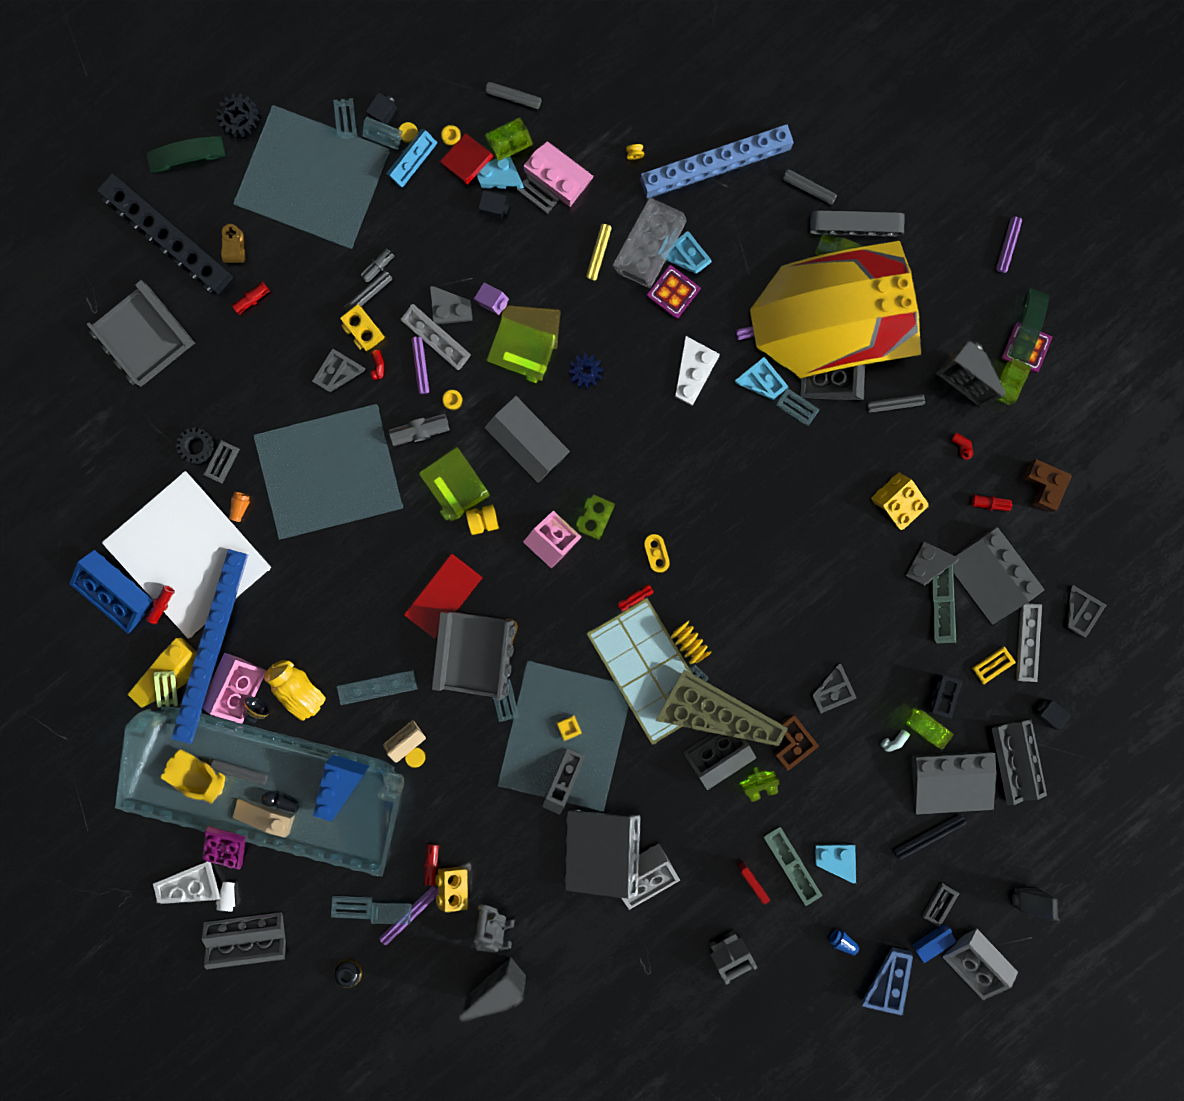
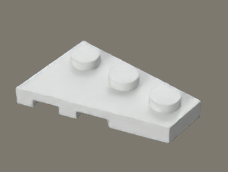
[675,336,720,406]
[153,862,221,904]

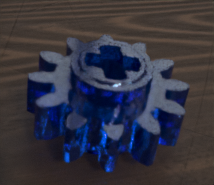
[569,353,603,389]

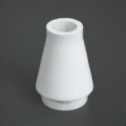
[215,882,235,911]

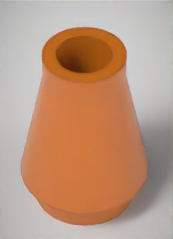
[229,492,250,522]

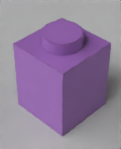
[474,283,509,315]

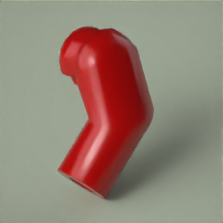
[370,350,384,380]
[951,432,973,460]

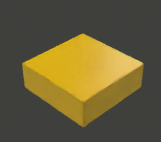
[556,715,582,741]

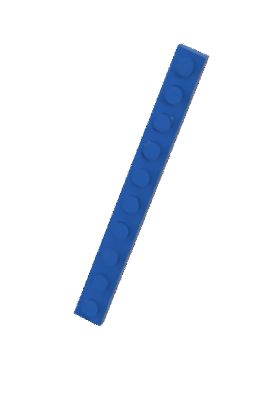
[171,549,248,744]

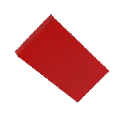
[404,554,483,639]

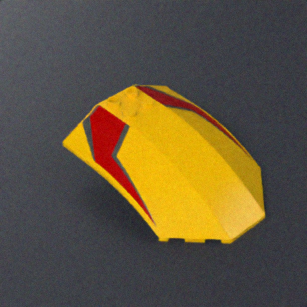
[750,241,921,378]

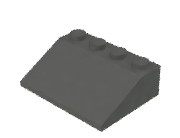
[936,341,1005,408]
[801,364,865,400]
[953,527,1044,625]
[911,751,996,814]
[460,957,526,1021]

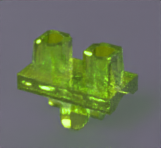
[741,767,780,802]

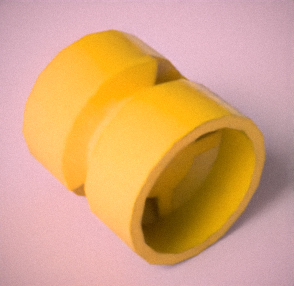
[466,504,499,535]

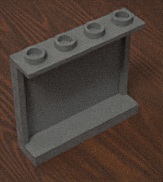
[87,280,195,387]
[432,611,515,701]
[564,809,640,899]

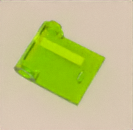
[487,317,557,383]
[419,447,490,521]

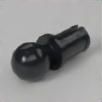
[262,792,300,814]

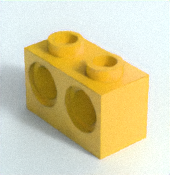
[340,304,385,351]
[436,867,468,912]

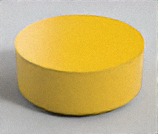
[398,122,418,143]
[441,125,461,146]
[442,390,462,410]
[405,747,425,767]

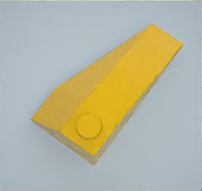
[128,638,197,708]

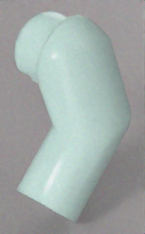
[881,730,910,752]

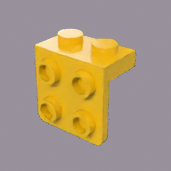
[871,473,928,530]

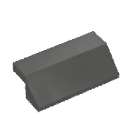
[485,396,570,483]
[992,719,1047,805]
[202,912,286,969]

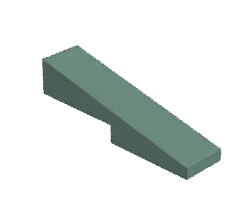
[933,564,956,643]
[764,827,822,906]

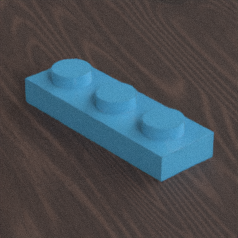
[386,129,437,187]

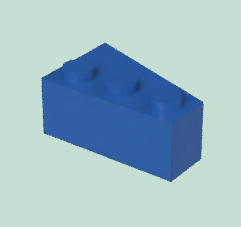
[313,754,370,822]

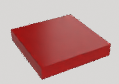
[440,134,493,185]
[737,861,770,904]

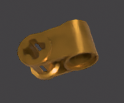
[221,224,245,263]

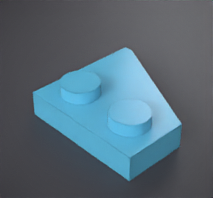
[476,154,523,189]
[659,231,712,274]
[735,357,788,400]
[815,844,856,883]

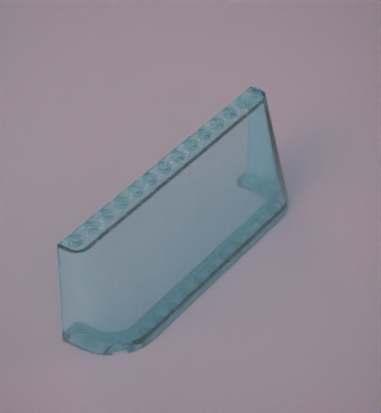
[115,707,404,877]

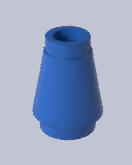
[829,929,859,956]

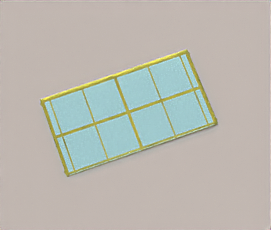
[587,599,692,744]

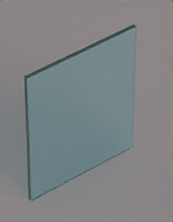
[234,105,390,249]
[254,404,403,540]
[498,661,629,811]

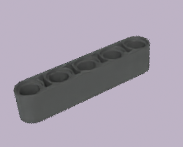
[810,211,904,236]

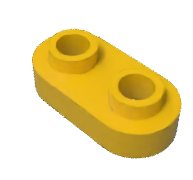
[644,534,670,573]

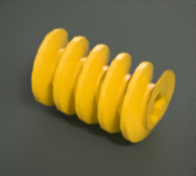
[671,621,711,664]

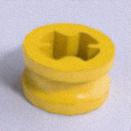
[626,144,644,159]

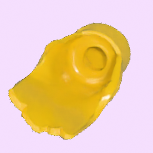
[264,660,325,721]
[161,749,225,804]

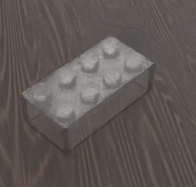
[613,198,687,288]

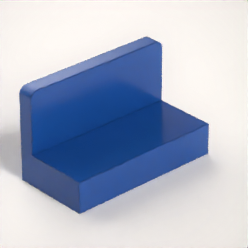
[912,924,957,963]

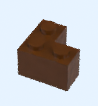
[1022,459,1072,512]
[773,714,819,771]

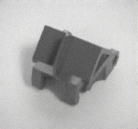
[473,905,514,952]
[709,930,757,985]

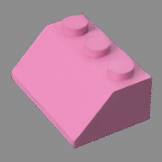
[524,142,593,207]
[203,653,267,724]

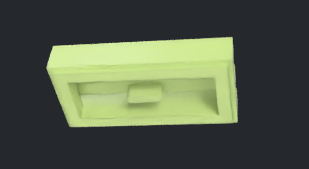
[154,671,178,707]

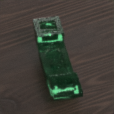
[146,136,226,173]
[1009,288,1049,363]

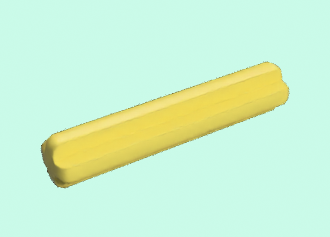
[587,224,611,280]

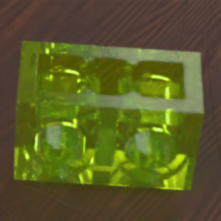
[485,118,533,161]
[997,359,1032,405]
[576,495,615,540]
[906,709,954,750]

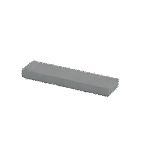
[400,304,471,370]
[1016,603,1042,682]

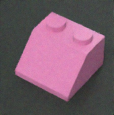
[523,511,581,568]

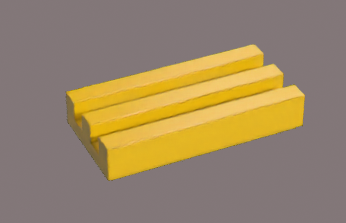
[971,646,1016,684]

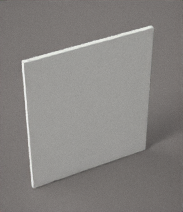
[102,471,271,639]

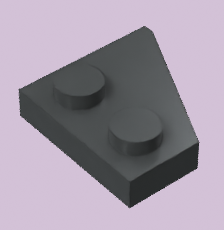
[430,286,473,324]
[906,542,959,585]
[1067,585,1106,638]
[812,664,856,714]

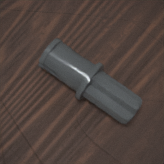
[361,248,395,282]

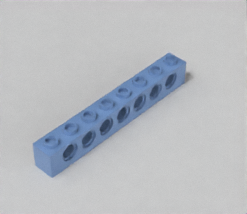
[640,125,794,198]

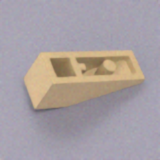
[232,799,295,838]

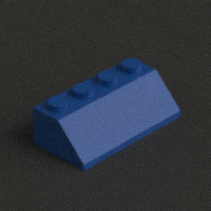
[69,550,153,634]

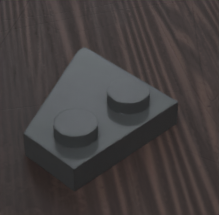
[312,349,365,392]

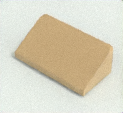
[383,720,426,762]

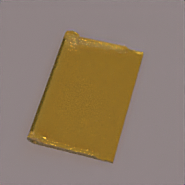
[500,305,560,349]

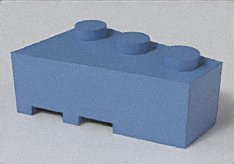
[862,947,913,1015]

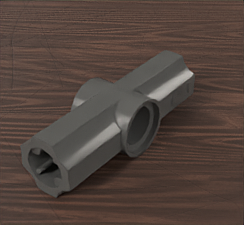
[389,414,450,446]

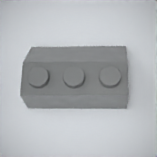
[622,844,680,910]
[943,929,1018,1000]

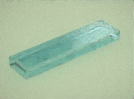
[337,670,418,705]

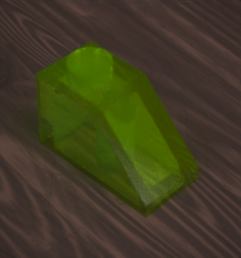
[815,235,861,255]

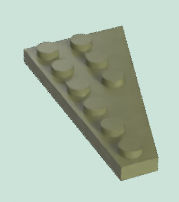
[655,670,788,746]

